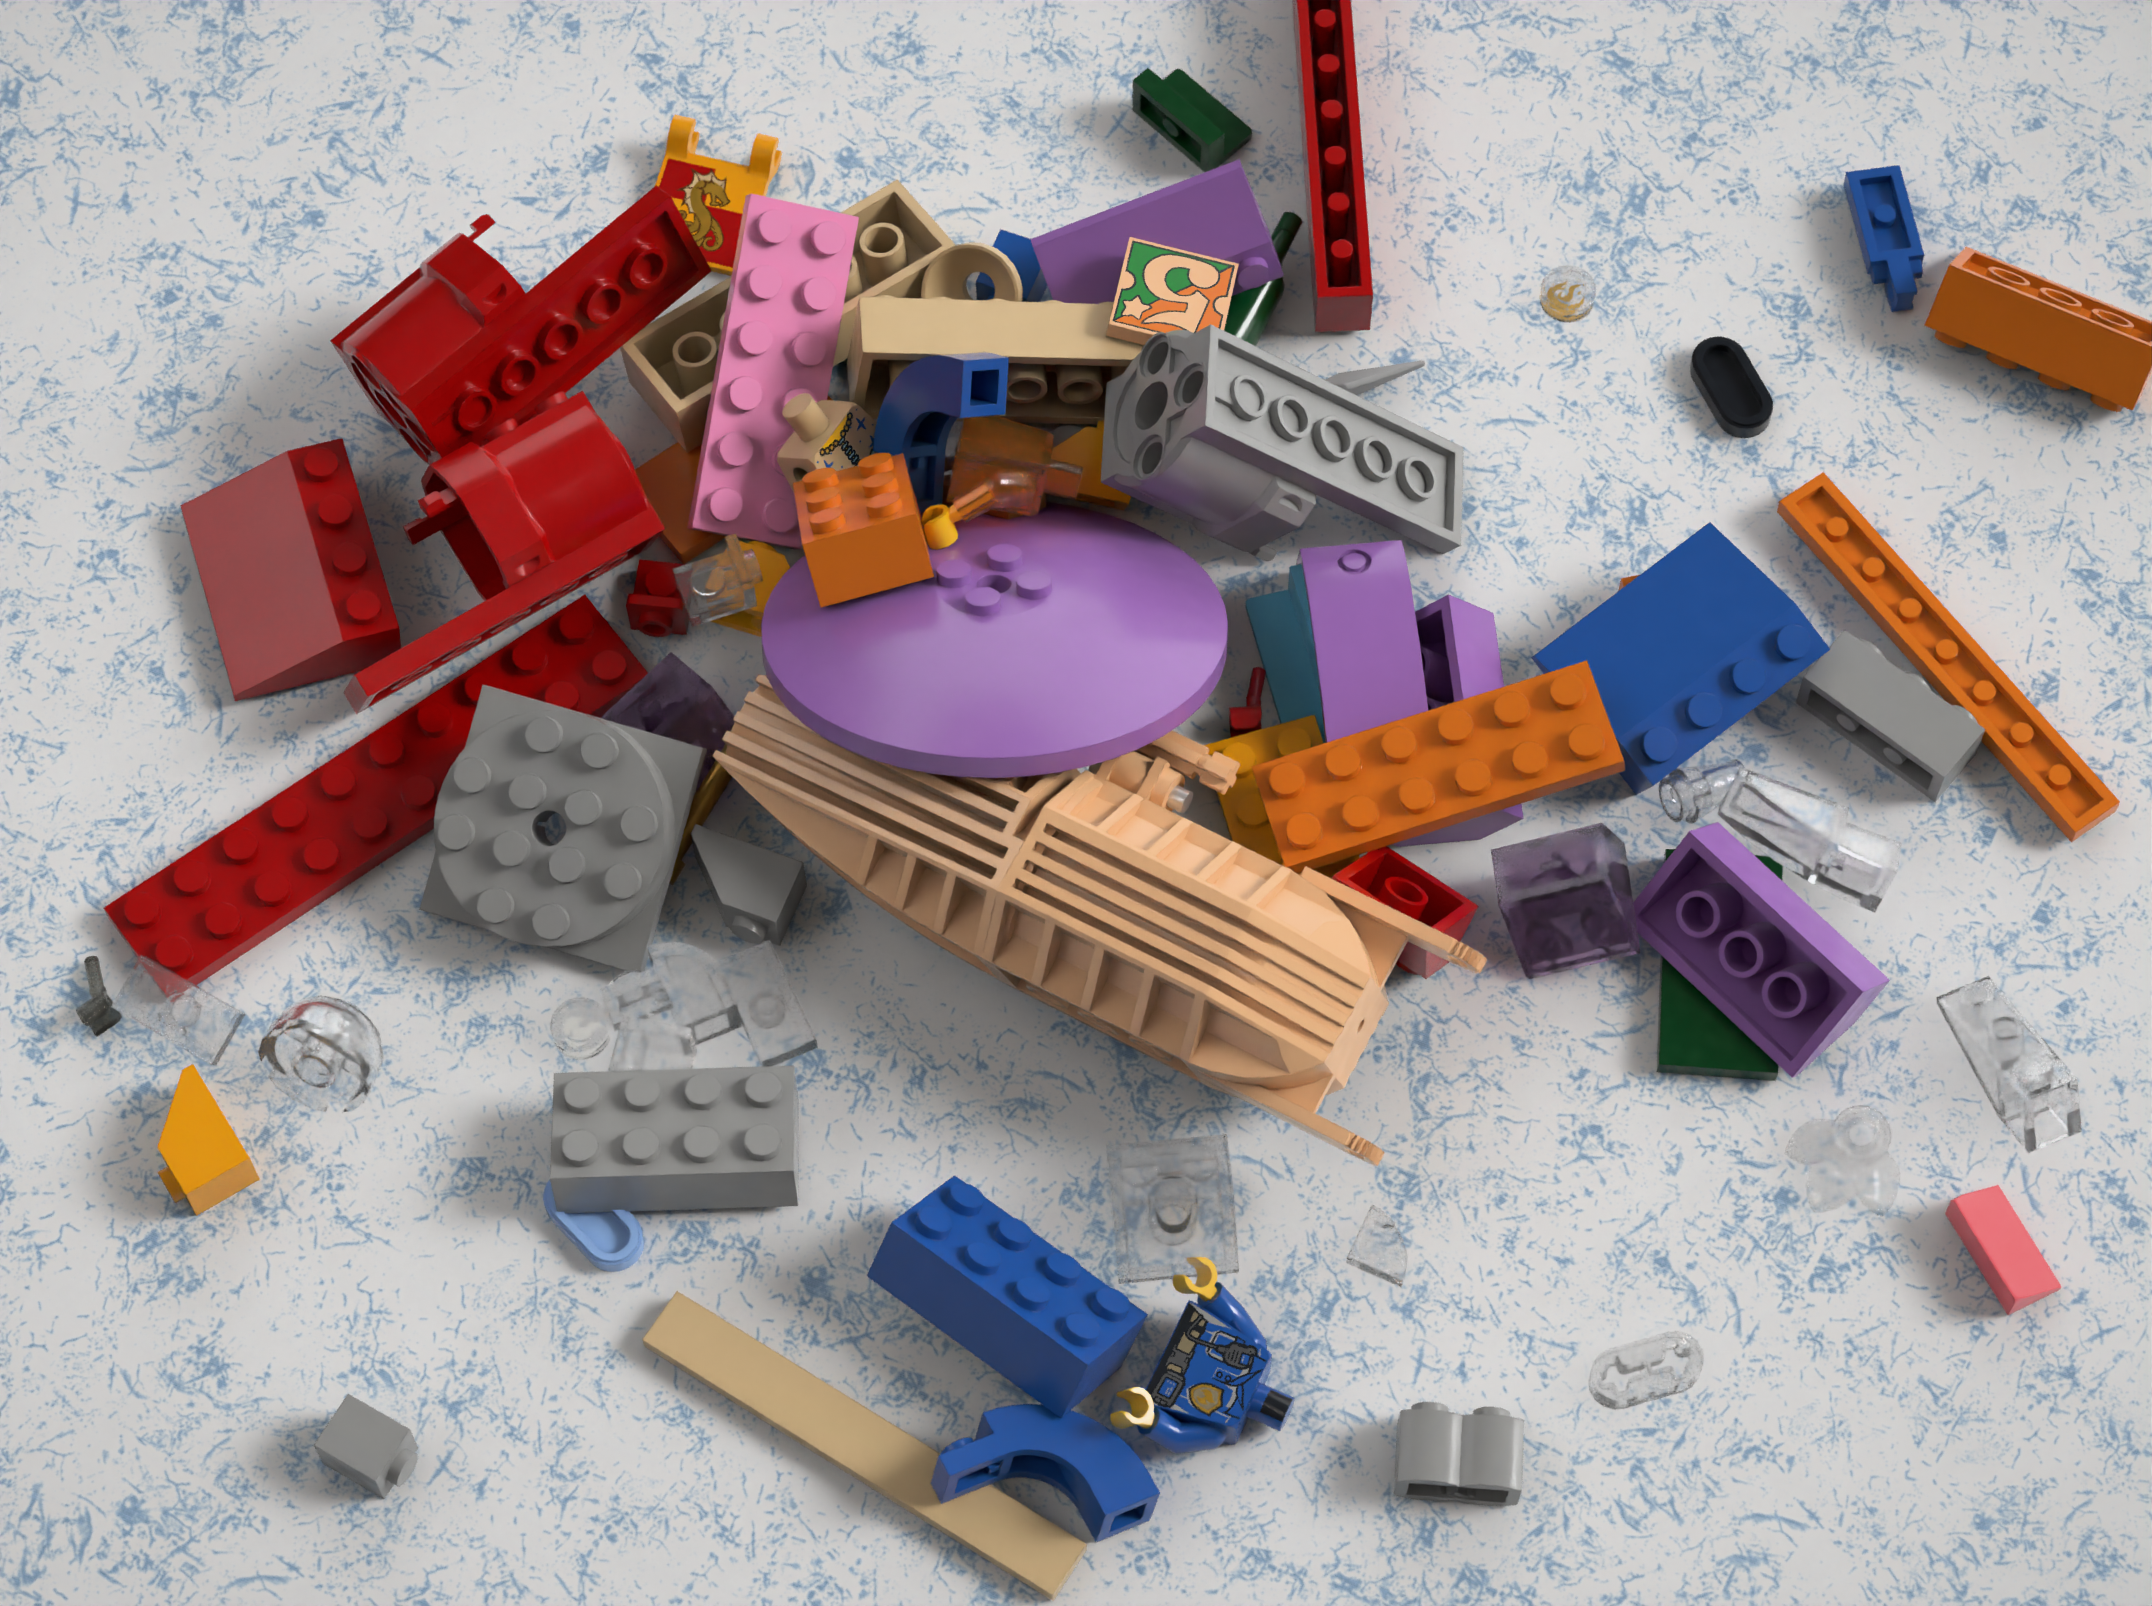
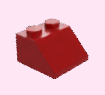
[1332,846,1479,979]

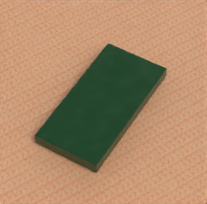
[1657,849,1783,1081]

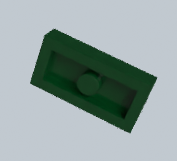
[1133,68,1252,172]

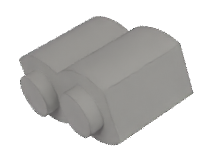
[1394,1402,1524,1506]

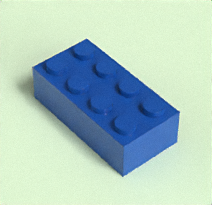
[867,1175,1148,1418]

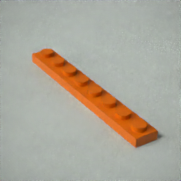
[1777,472,2120,842]

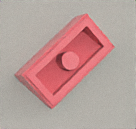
[1945,1185,2061,1315]

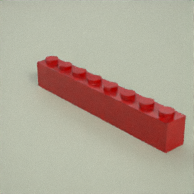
[1292,0,1373,332]

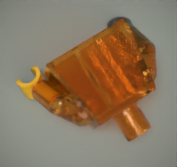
[921,415,1083,550]

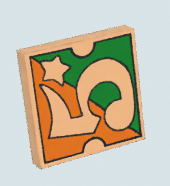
[1106,237,1239,345]

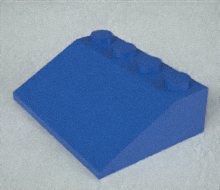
[1531,522,1830,795]

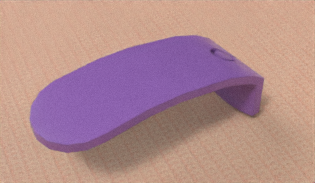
[1296,540,1428,743]

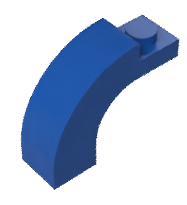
[873,352,1009,513]
[930,1404,1160,1543]

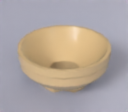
[921,242,1023,301]

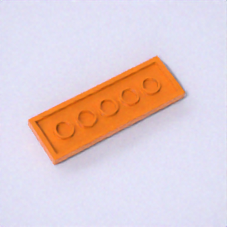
[1251,660,1625,874]

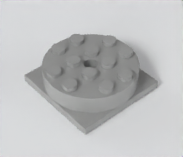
[419,685,707,974]

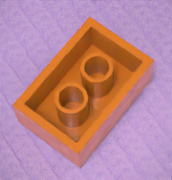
[793,453,934,608]

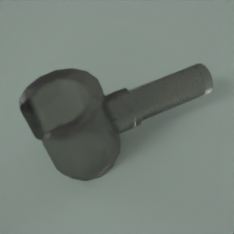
[76,956,122,1037]

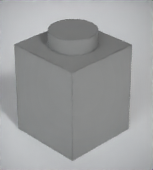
[314,1394,418,1499]

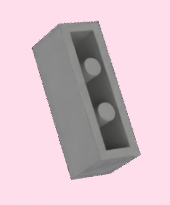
[1796,630,1985,802]

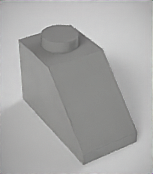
[691,824,807,946]

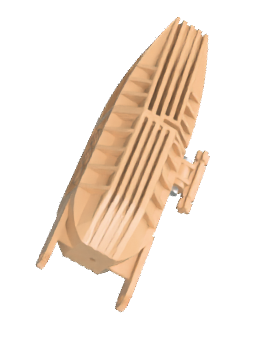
[713,674,1487,1166]

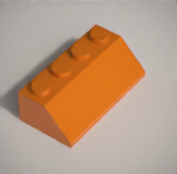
[1924,246,2152,412]

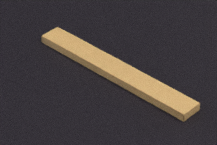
[642,1291,1087,1601]

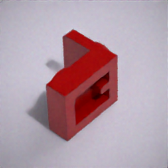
[626,559,697,637]

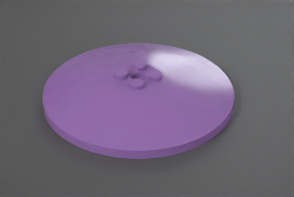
[761,502,1228,778]

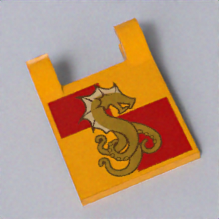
[654,114,782,276]

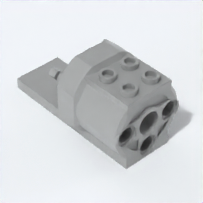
[1100,324,1464,561]

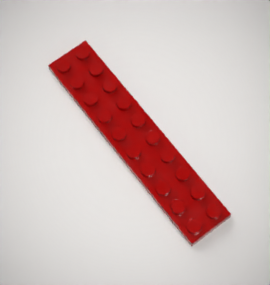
[103,594,652,1003]

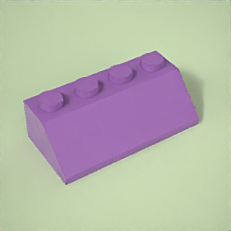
[1031,159,1284,304]
[1392,594,1524,847]
[1621,822,1890,1078]

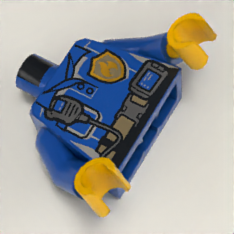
[1110,1257,1295,1454]

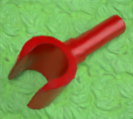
[1229,667,1266,737]

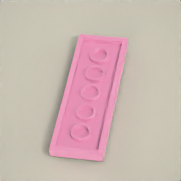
[687,194,859,550]

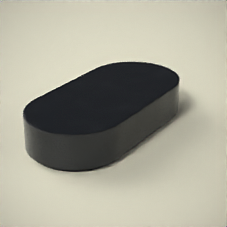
[1690,337,1773,438]

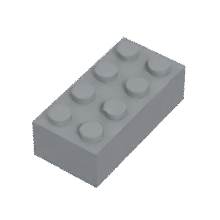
[550,1066,799,1213]

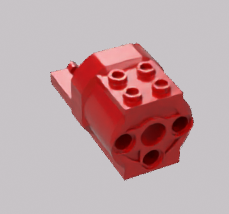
[330,185,712,465]
[343,391,665,715]

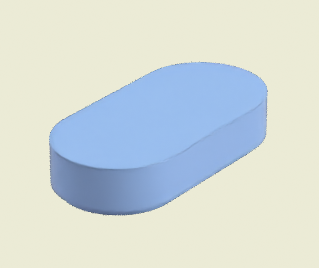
[543,1180,644,1272]

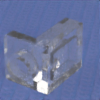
[673,533,763,627]

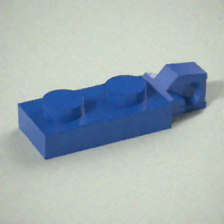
[1843,165,1924,312]

